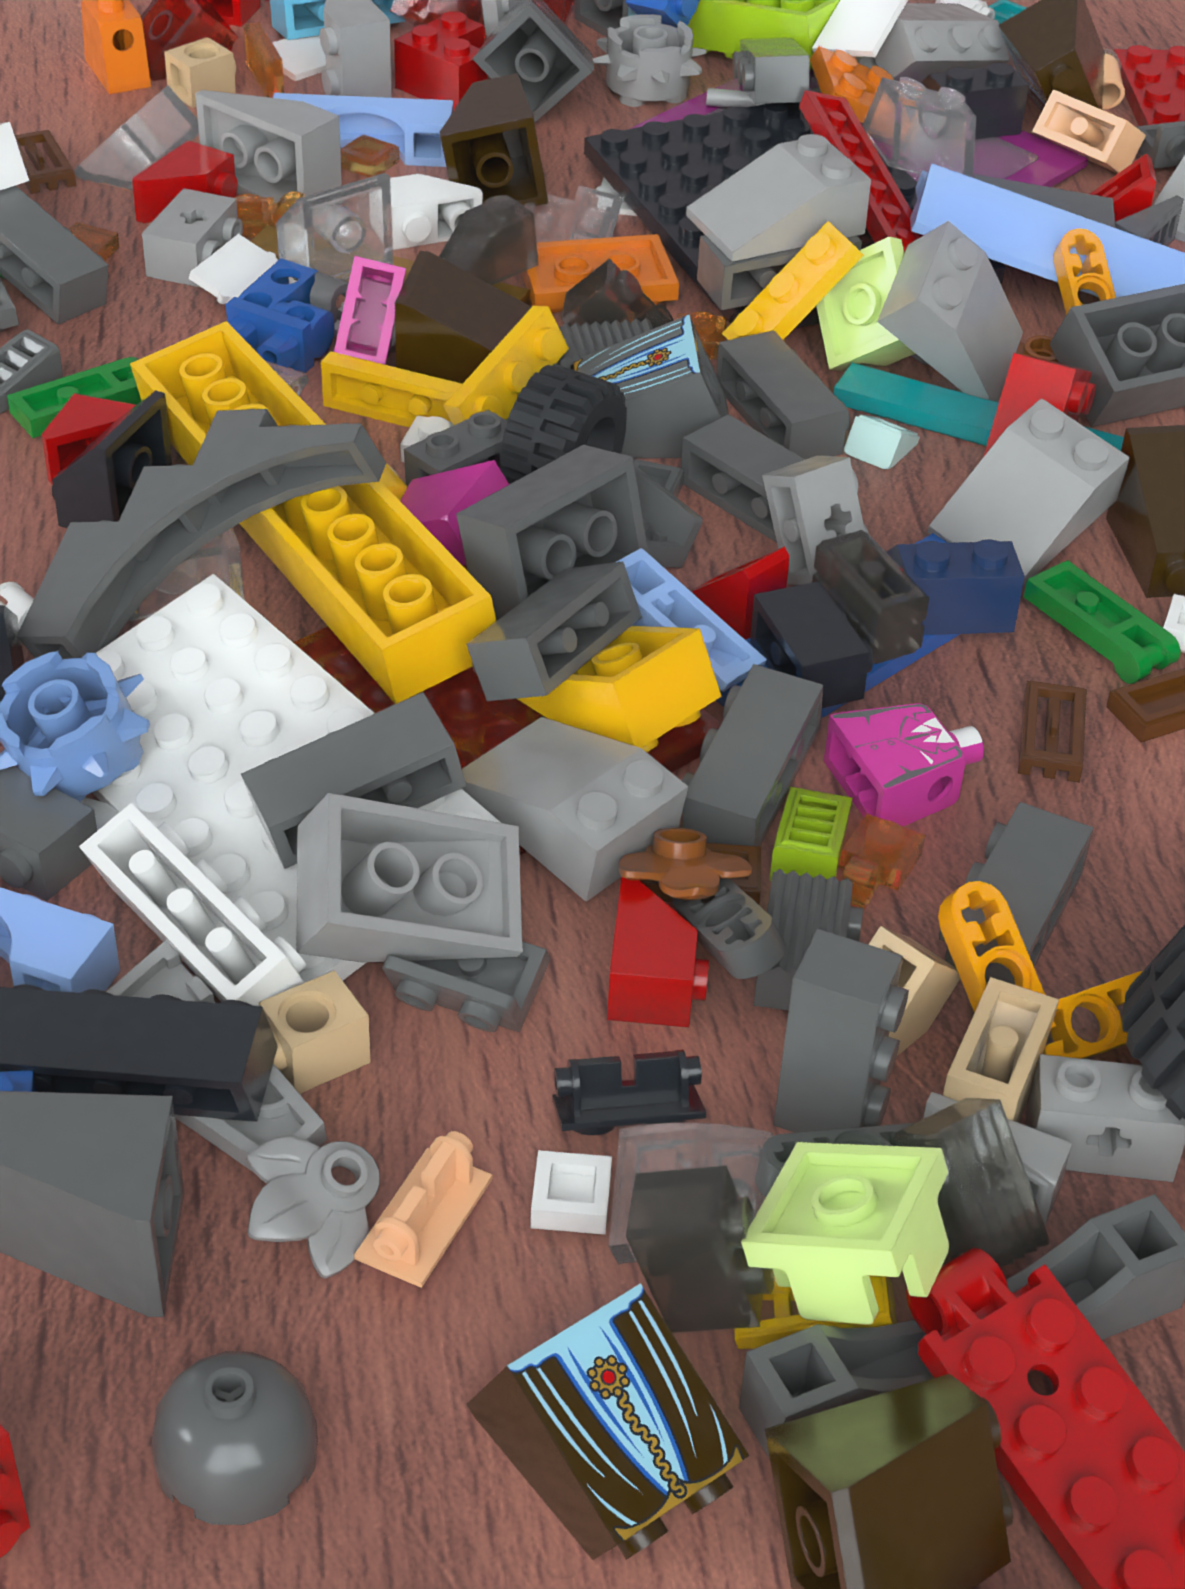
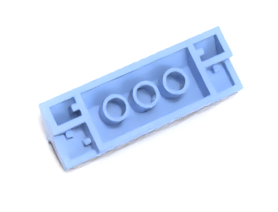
[910,164,1185,298]

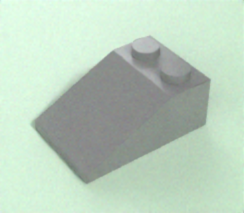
[320,0,391,98]
[196,90,342,222]
[686,134,871,262]
[877,221,1023,402]
[927,398,1130,586]
[461,717,688,902]
[296,793,523,963]

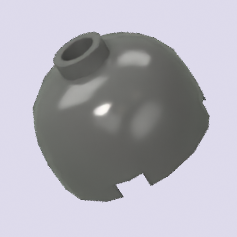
[151,1351,318,1525]

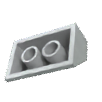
[874,3,1010,86]

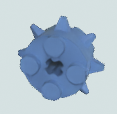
[0,651,151,802]

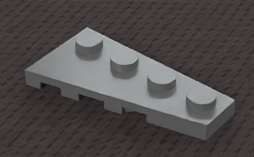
[107,940,327,1172]

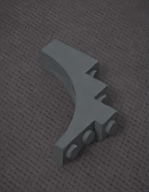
[16,409,386,659]

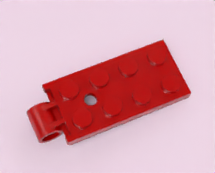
[906,1248,1185,1589]

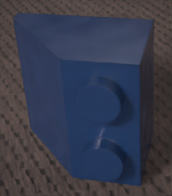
[879,539,1025,636]

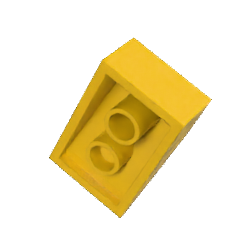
[516,626,721,752]

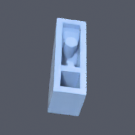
[617,548,767,692]

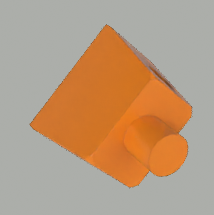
[81,0,151,94]

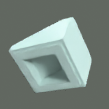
[844,415,920,469]

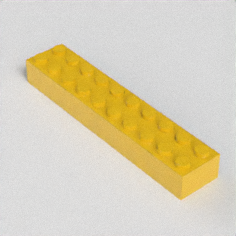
[130,321,496,704]

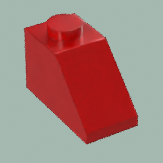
[132,140,238,223]
[607,876,709,1028]

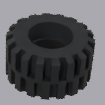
[500,364,627,485]

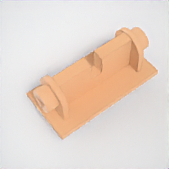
[354,1131,493,1288]

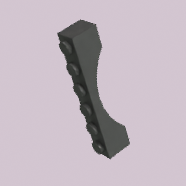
[739,1194,1185,1460]

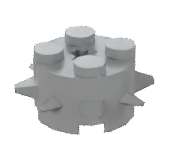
[593,14,706,107]

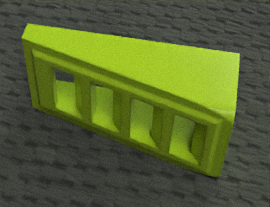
[769,787,853,881]

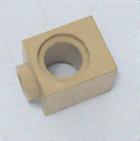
[164,37,237,108]
[259,970,371,1094]

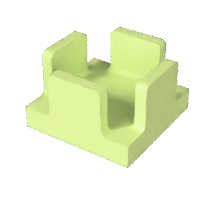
[816,237,916,371]
[741,1142,949,1324]

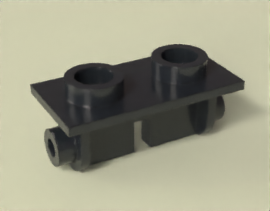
[552,1050,706,1135]

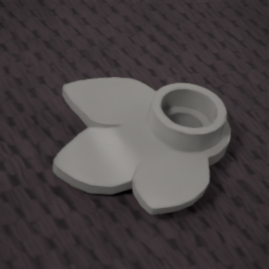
[247,1136,380,1279]

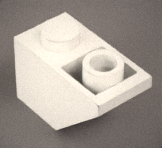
[374,174,483,250]

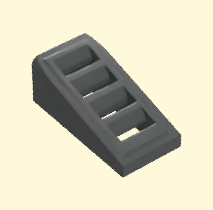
[1115,195,1184,247]
[0,329,63,414]

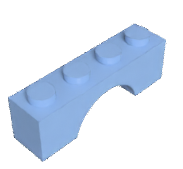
[273,93,453,167]
[0,887,120,993]

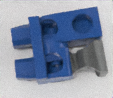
[226,258,349,375]

